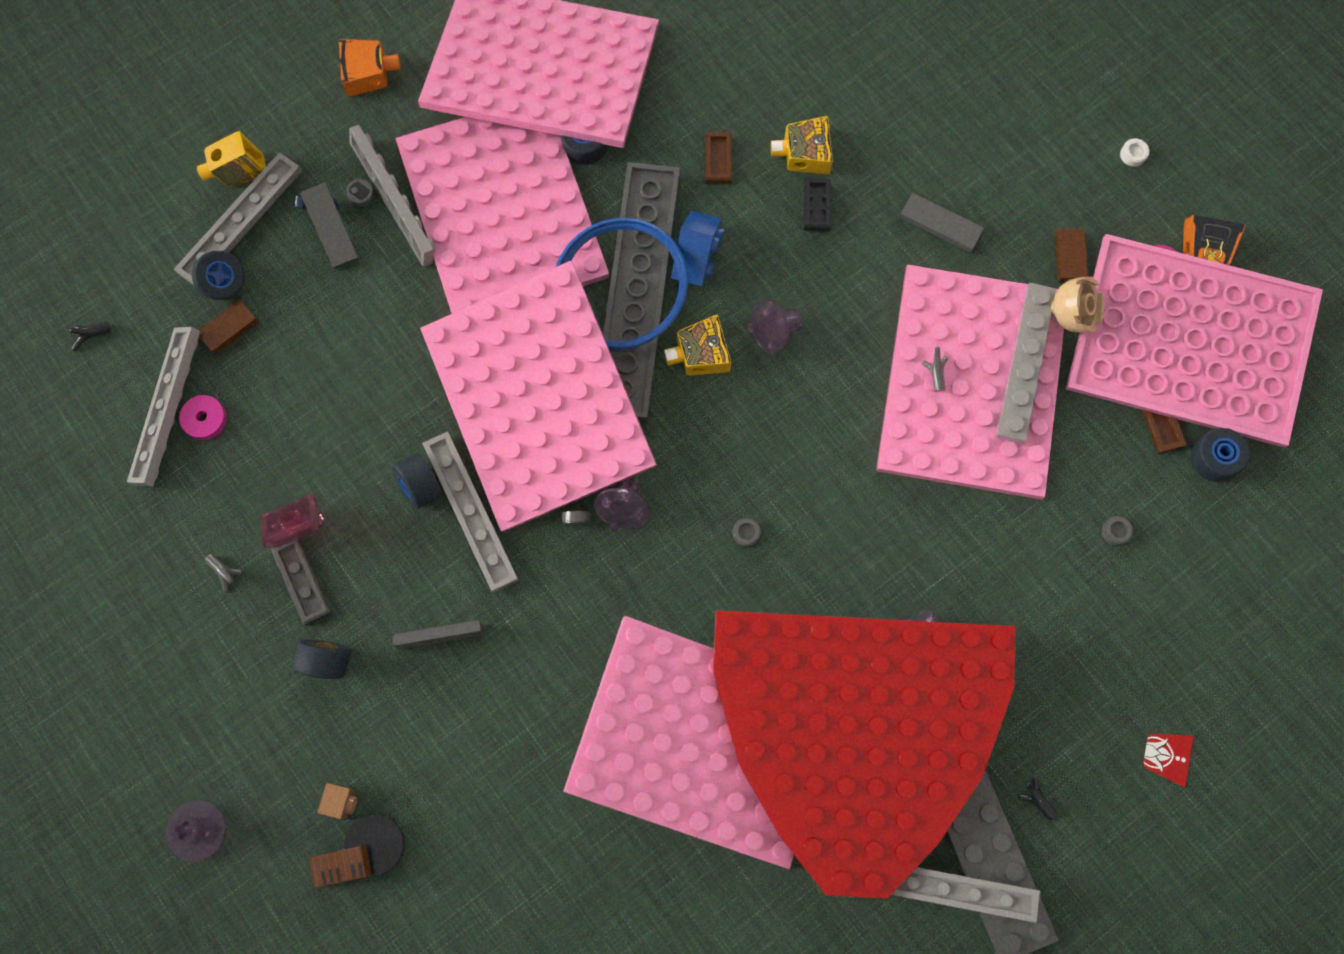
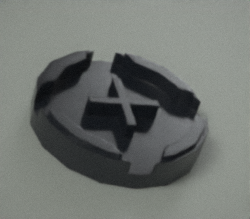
[344,815,405,876]

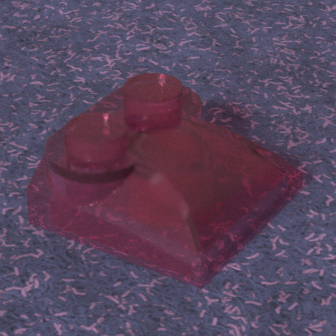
[261,493,324,548]

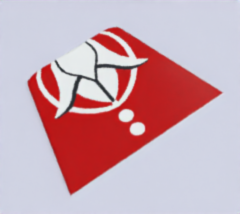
[1143,734,1194,787]

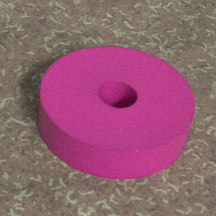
[179,395,227,440]

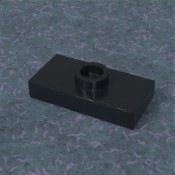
[804,178,831,231]

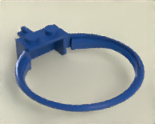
[556,218,688,352]

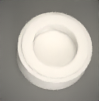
[1120,139,1149,167]

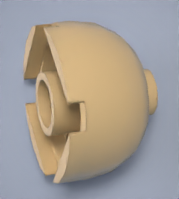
[1051,277,1104,333]

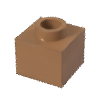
[318,783,358,819]

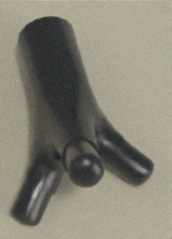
[69,321,111,351]
[1019,778,1058,820]

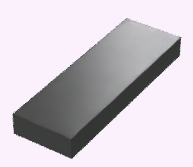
[300,182,359,268]
[899,193,984,253]
[271,537,332,626]
[392,620,485,650]

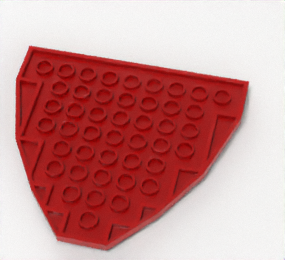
[713,610,1016,899]

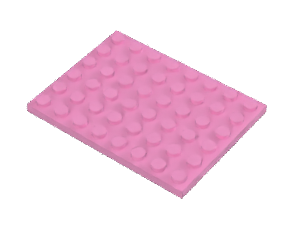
[418,0,659,148]
[396,117,610,314]
[1066,234,1323,447]
[420,261,657,532]
[876,265,1064,500]
[563,616,794,869]

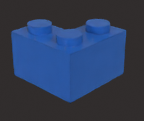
[671,211,724,286]

